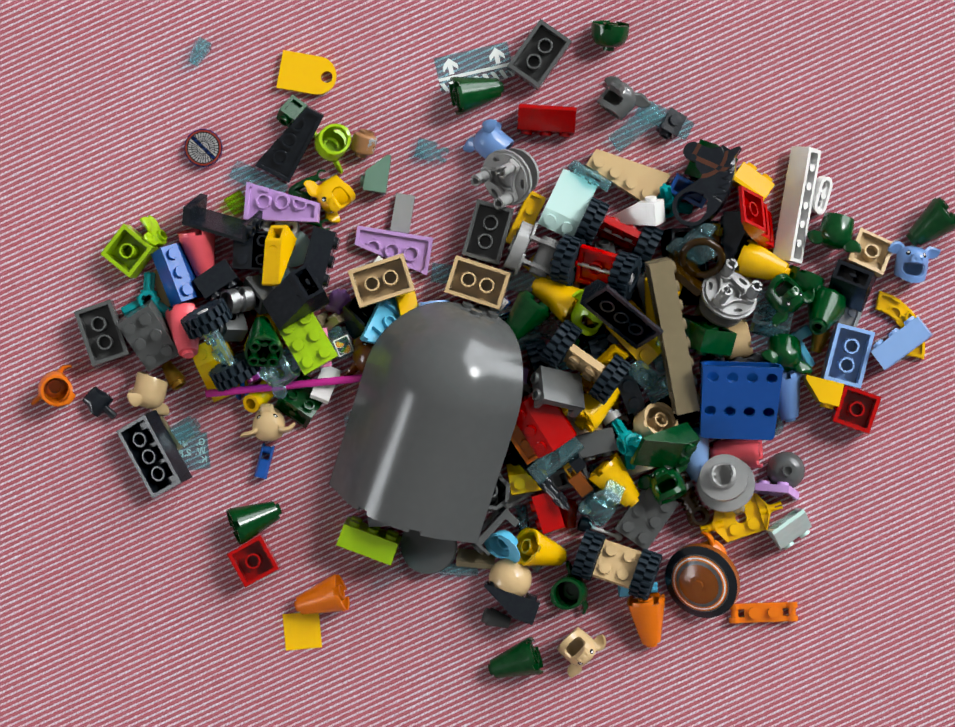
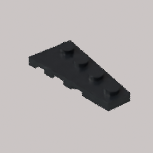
[255,106,324,183]

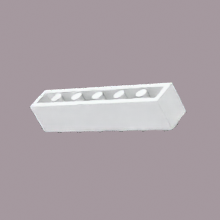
[773,146,821,264]

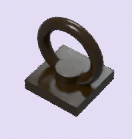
[669,238,725,296]

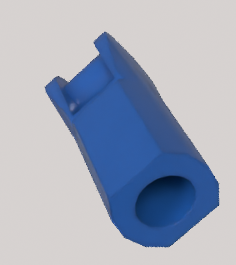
[254,443,275,479]

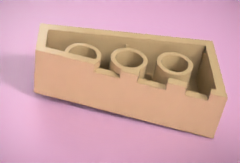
[585,149,671,202]

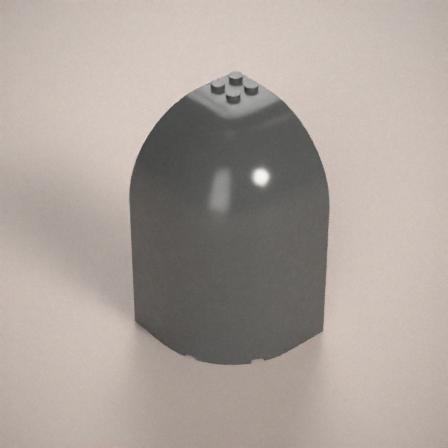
[329,301,523,544]

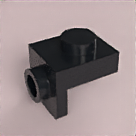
[656,108,687,140]

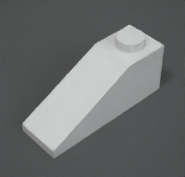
[612,196,666,226]

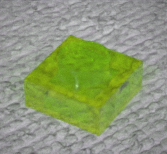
[224,190,245,216]

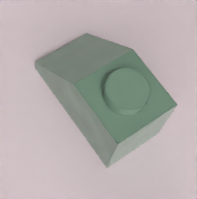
[360,155,392,195]

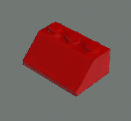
[517,104,577,138]
[516,392,577,459]

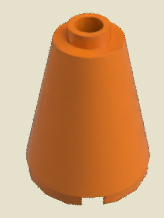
[294,574,350,615]
[627,592,665,647]

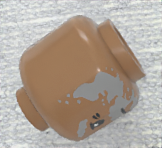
[350,129,377,158]

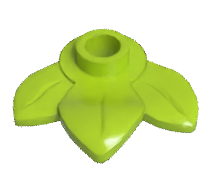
[139,215,167,247]

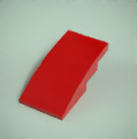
[738,185,775,250]

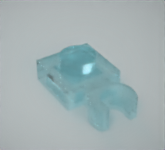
[414,138,450,163]

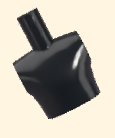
[82,386,117,420]

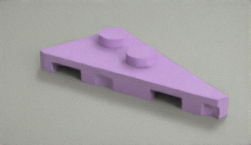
[754,480,799,500]

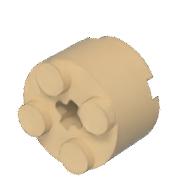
[724,319,753,361]
[632,402,678,437]

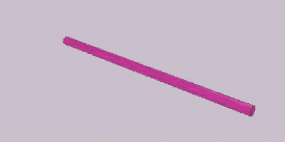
[205,374,362,398]

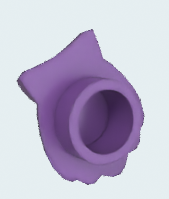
[325,288,351,315]

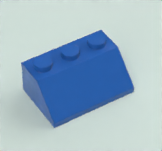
[151,243,204,308]

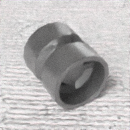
[220,286,256,314]

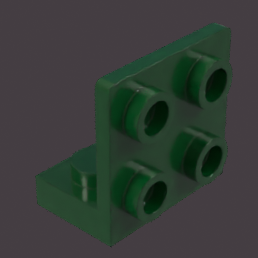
[274,371,323,429]

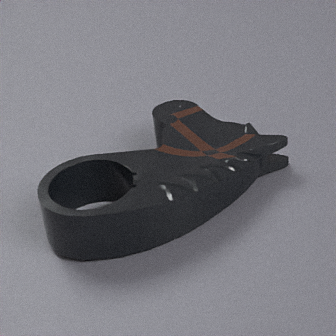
[672,142,742,228]

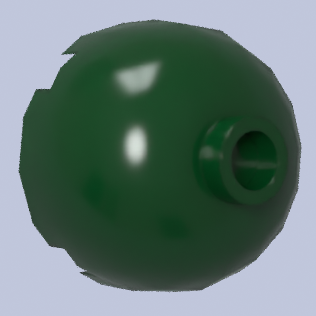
[591,20,629,51]
[789,265,825,294]

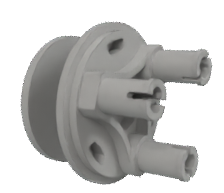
[470,148,539,209]
[699,258,762,327]
[697,454,755,514]

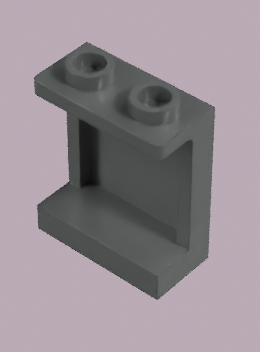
[530,366,585,418]

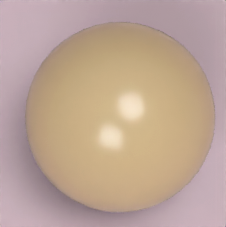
[489,558,532,596]

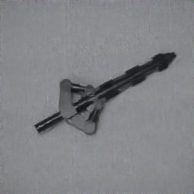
[503,440,570,511]

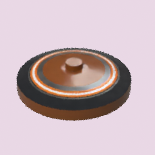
[665,543,740,618]

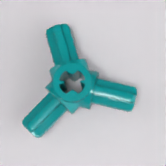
[656,183,693,218]
[121,272,172,318]
[611,418,642,470]

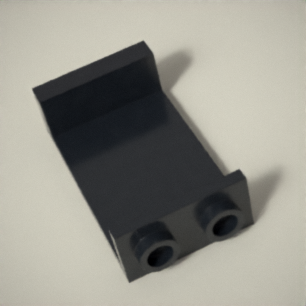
[182,193,264,243]

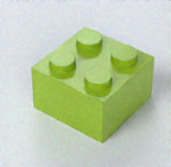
[101,224,159,279]

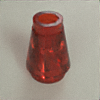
[559,499,578,528]

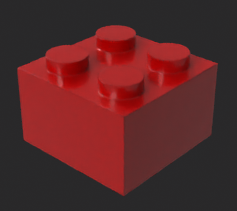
[830,385,882,434]
[528,492,565,534]
[227,534,281,588]

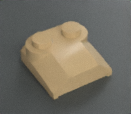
[846,227,894,278]

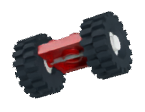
[574,197,664,274]
[550,234,642,302]

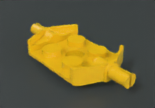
[700,493,783,543]

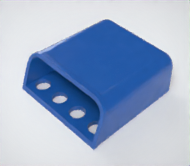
[699,361,784,440]

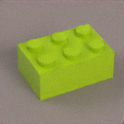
[275,312,339,376]
[336,516,402,566]

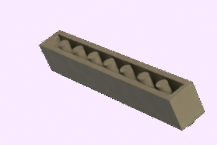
[644,257,701,416]

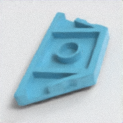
[360,298,400,344]

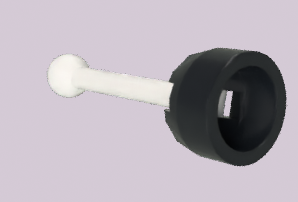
[577,516,623,541]

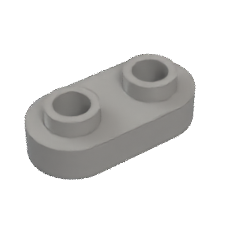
[602,408,622,427]

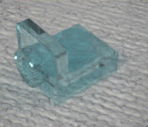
[592,479,625,508]

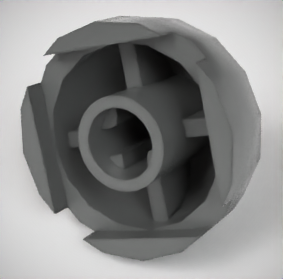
[766,451,805,488]

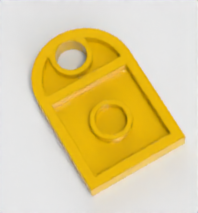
[276,50,337,95]

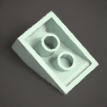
[538,168,598,236]
[766,508,812,550]

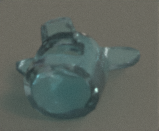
[666,223,718,266]
[259,349,301,399]
[578,482,619,527]

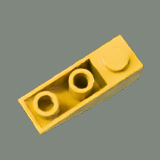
[262,225,297,286]

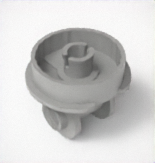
[503,221,559,278]

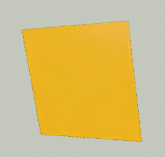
[282,613,322,651]

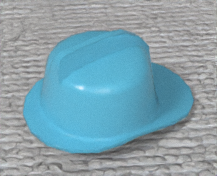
[484,530,521,563]

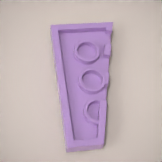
[243,182,321,223]
[355,225,433,275]

